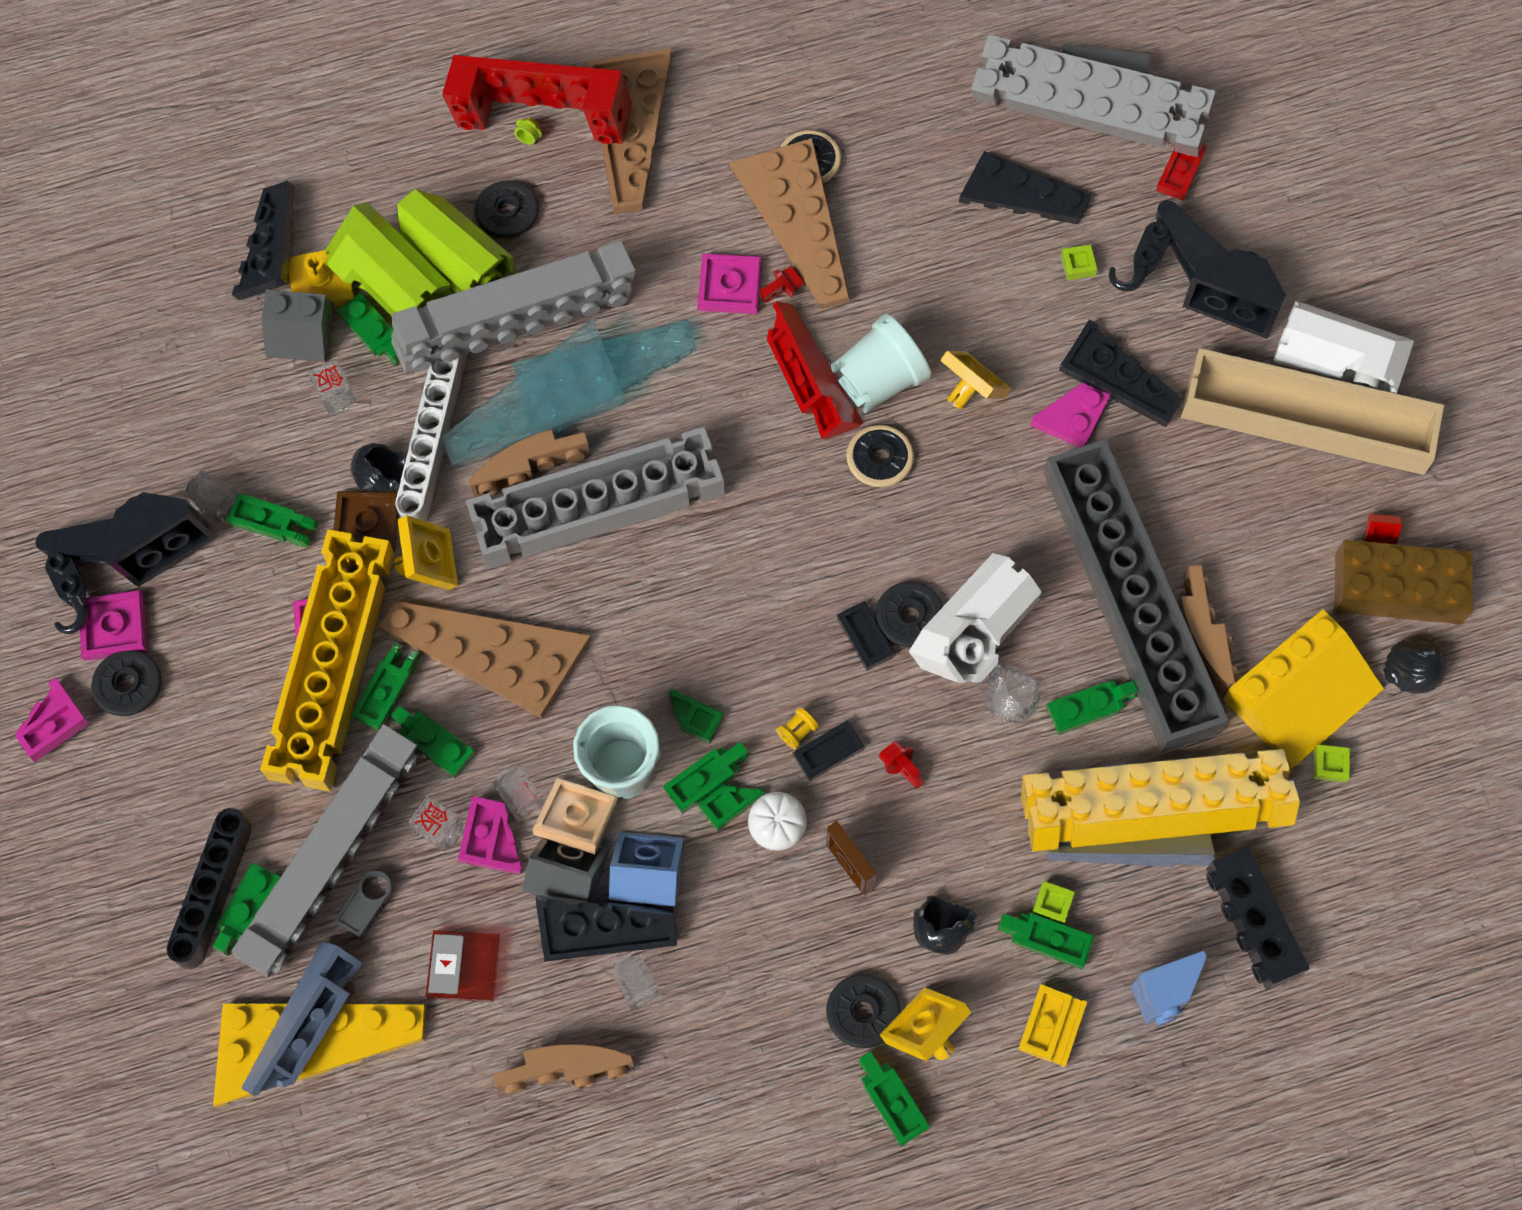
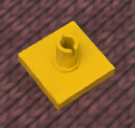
[288,250,355,307]
[940,351,1012,410]
[394,515,458,590]
[880,987,971,1062]

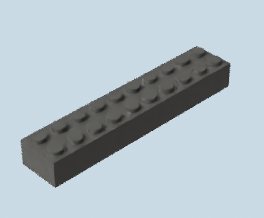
[1044,439,1229,753]

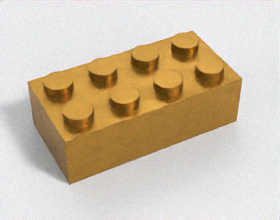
[1334,540,1473,624]

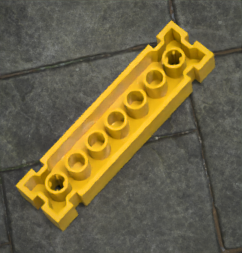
[260,529,395,792]
[1021,749,1300,852]

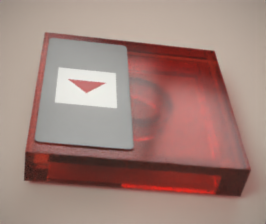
[425,930,501,1002]

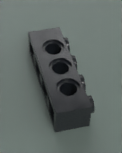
[1206,846,1310,991]

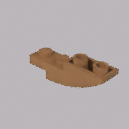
[469,429,590,498]
[1178,565,1238,695]
[493,1045,635,1095]

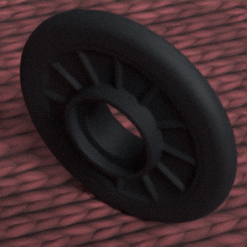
[475,180,539,237]
[875,582,943,647]
[91,650,162,716]
[826,974,901,1048]

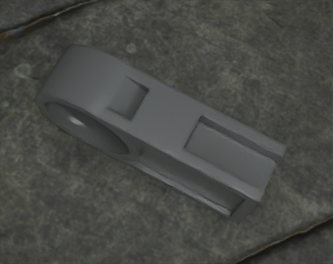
[333,871,394,940]

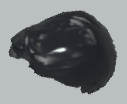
[351,443,406,493]
[1383,636,1448,693]
[913,895,977,955]

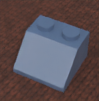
[609,832,684,907]
[1131,951,1207,1026]

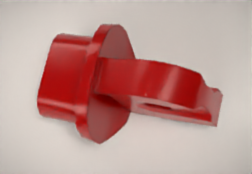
[759,266,803,303]
[879,740,924,789]

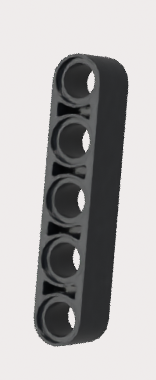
[166,808,252,969]

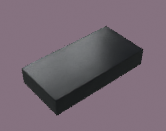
[837,601,895,671]
[793,720,865,782]

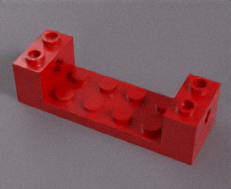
[442,55,633,144]

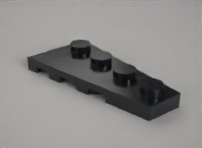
[959,151,1091,224]
[231,181,294,300]
[1059,319,1182,427]
[536,895,677,962]

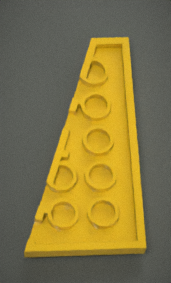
[213,1003,426,1108]

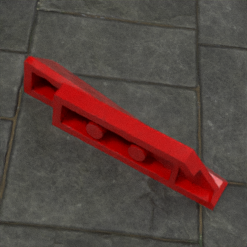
[767,301,863,440]

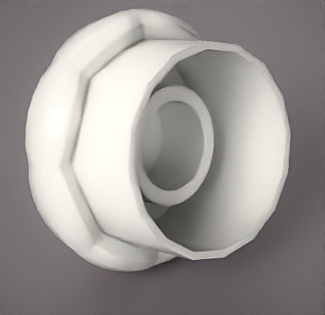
[748,792,807,851]

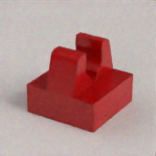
[1362,513,1402,545]

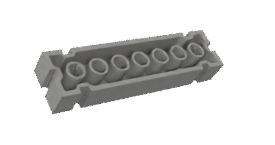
[971,34,1216,157]
[392,241,636,373]
[465,427,725,569]
[231,724,418,978]

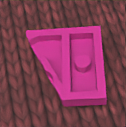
[1030,383,1110,448]
[15,677,89,762]
[457,796,521,875]

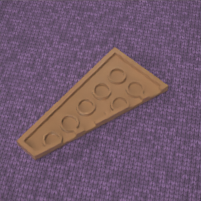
[587,48,672,215]
[728,138,851,309]
[379,601,591,719]

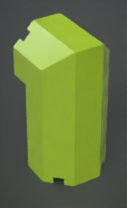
[397,189,516,293]
[325,202,451,316]

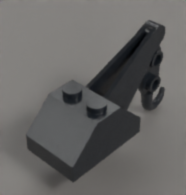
[1108,200,1286,339]
[35,492,217,634]

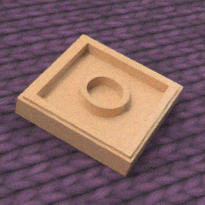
[533,778,618,854]

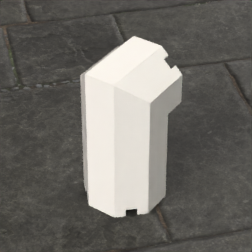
[1273,301,1414,394]
[909,553,1042,683]

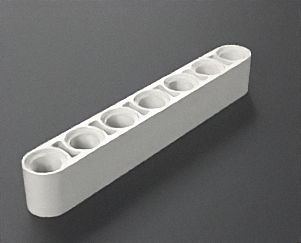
[396,353,468,521]

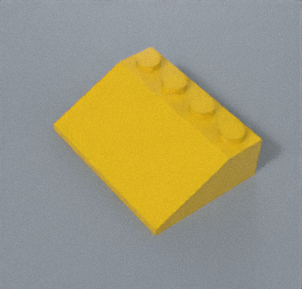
[1223,609,1384,770]

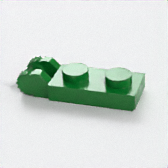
[226,493,318,548]
[351,642,421,731]

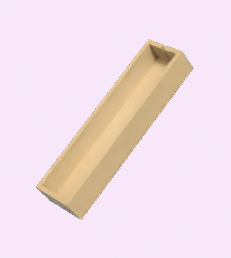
[1181,348,1444,475]

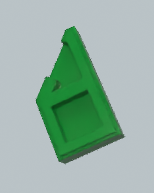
[669,688,724,744]
[698,785,765,832]

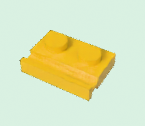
[1018,984,1087,1068]

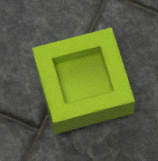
[1060,244,1097,281]
[1314,744,1350,783]
[1032,881,1075,925]

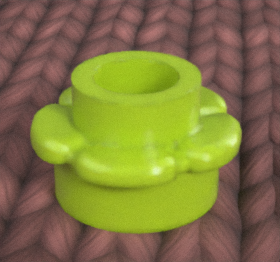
[514,118,542,145]

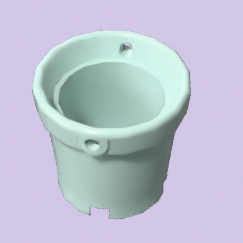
[831,313,931,413]
[573,705,661,799]

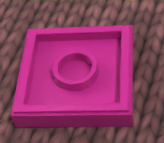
[697,253,762,314]
[80,590,148,661]

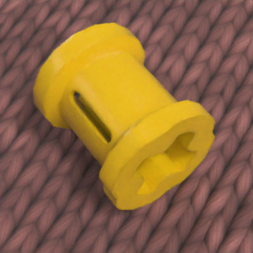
[776,707,819,750]

